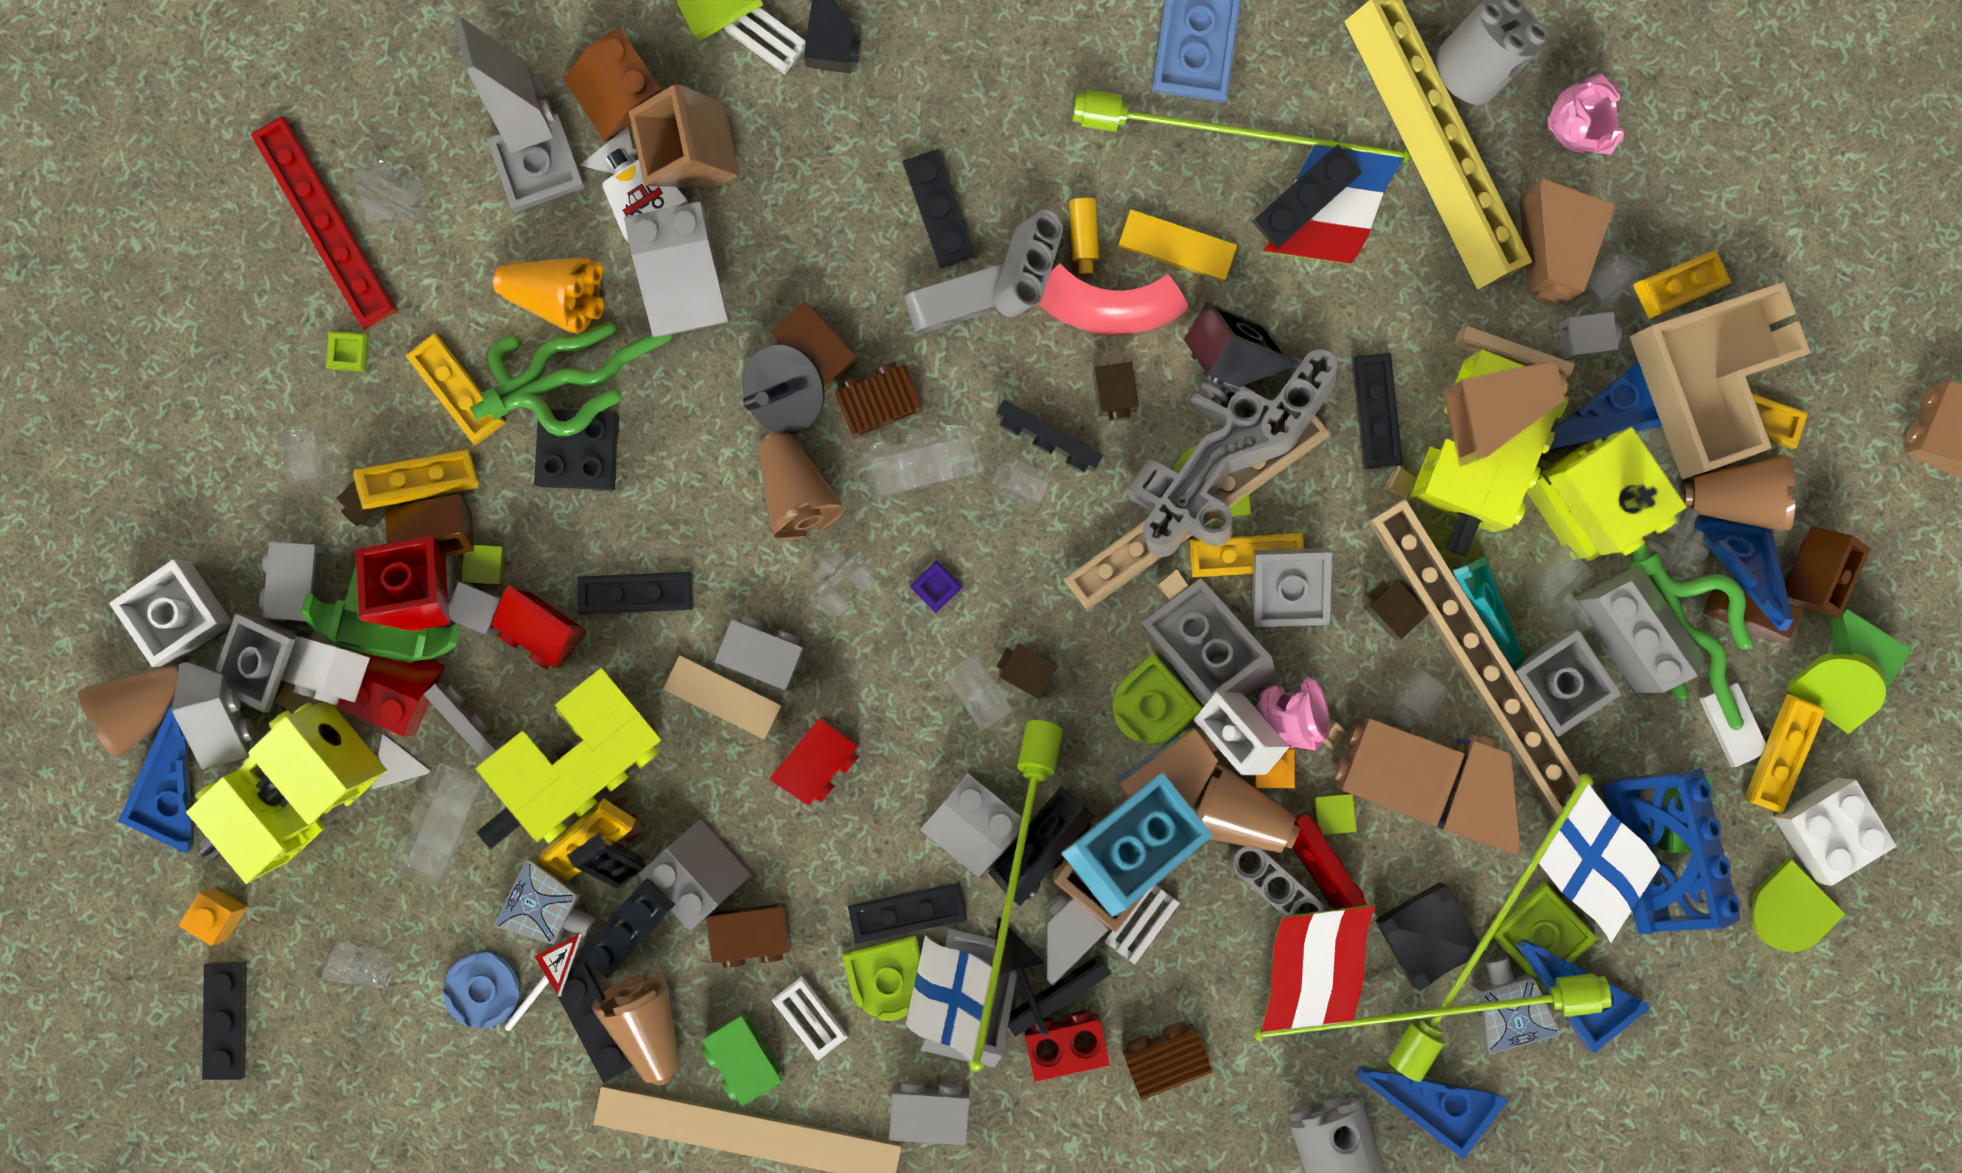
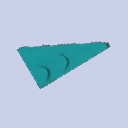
[1453,556,1526,671]

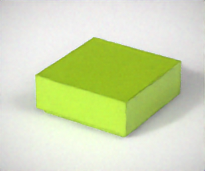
[326,331,370,372]
[462,545,505,585]
[1313,793,1357,835]

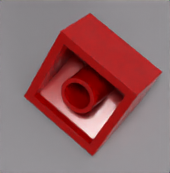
[356,536,450,631]
[491,585,587,670]
[333,653,446,736]
[769,716,860,806]

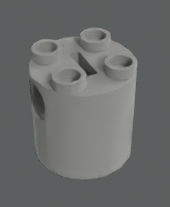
[1433,0,1548,105]
[1289,1092,1386,1173]

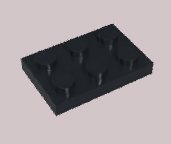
[989,786,1095,906]

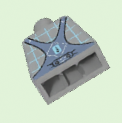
[494,856,595,944]
[1473,956,1560,1055]

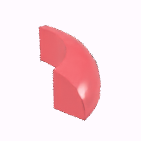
[1038,263,1188,336]

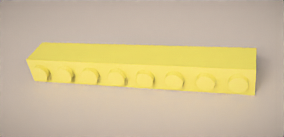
[1344,0,1532,290]

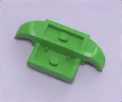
[301,567,461,664]

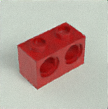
[1024,1010,1110,1082]

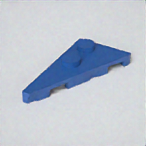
[1548,361,1662,451]
[1694,515,1793,631]
[118,704,194,853]
[1516,939,1650,1053]
[1354,1066,1508,1160]

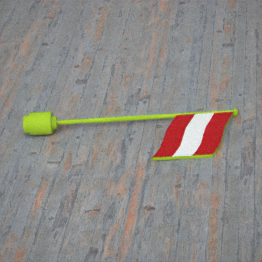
[1254,904,1611,1042]

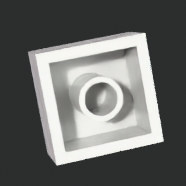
[109,559,232,667]
[1773,778,1897,886]

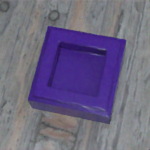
[909,560,963,613]

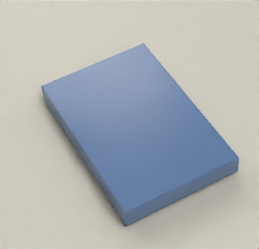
[1152,0,1241,103]

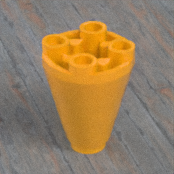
[493,257,604,334]

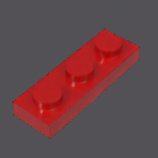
[1292,813,1368,910]

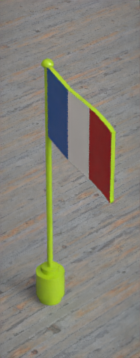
[1072,89,1411,264]

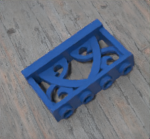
[1601,768,1740,934]

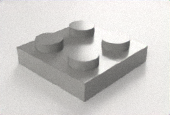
[487,114,586,213]
[1252,548,1332,627]

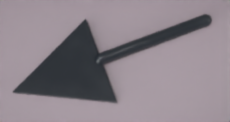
[994,917,1048,1036]

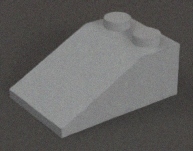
[454,17,555,153]
[624,202,729,338]
[1141,578,1276,706]
[920,928,1017,1068]

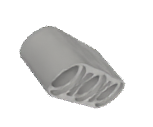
[994,209,1063,317]
[904,264,1004,334]
[1229,845,1325,916]

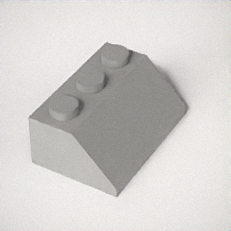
[1573,564,1705,693]

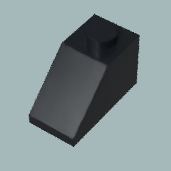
[804,0,862,74]

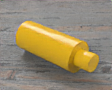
[1069,198,1099,276]

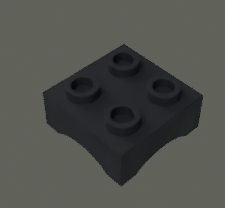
[534,409,619,491]
[1375,882,1486,991]

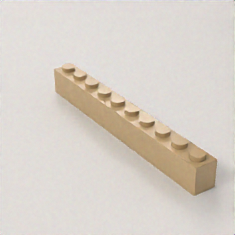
[1367,499,1581,821]

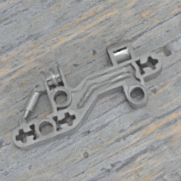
[1126,349,1337,557]

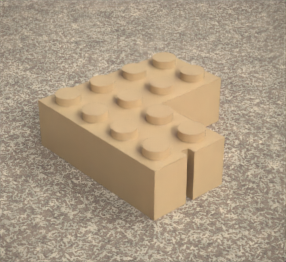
[1629,282,1811,479]

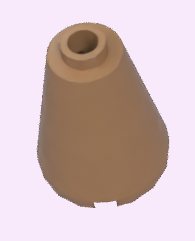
[758,431,844,541]
[1683,455,1796,531]
[77,664,179,757]
[1196,763,1300,853]
[592,972,680,1086]

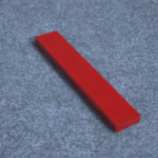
[250,116,397,329]

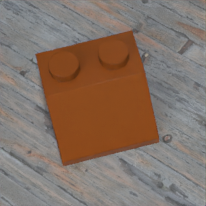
[563,27,662,142]

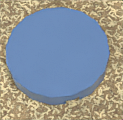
[443,951,521,1029]

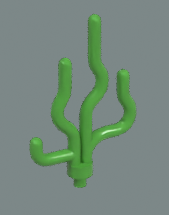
[470,321,673,436]
[1628,543,1753,730]

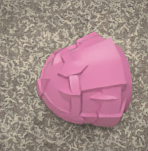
[1547,72,1624,155]
[1254,677,1330,750]

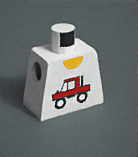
[602,148,689,243]

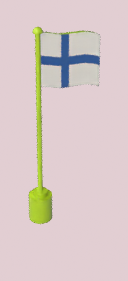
[906,720,1063,1071]
[1388,773,1660,1082]

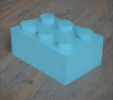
[1061,772,1213,917]

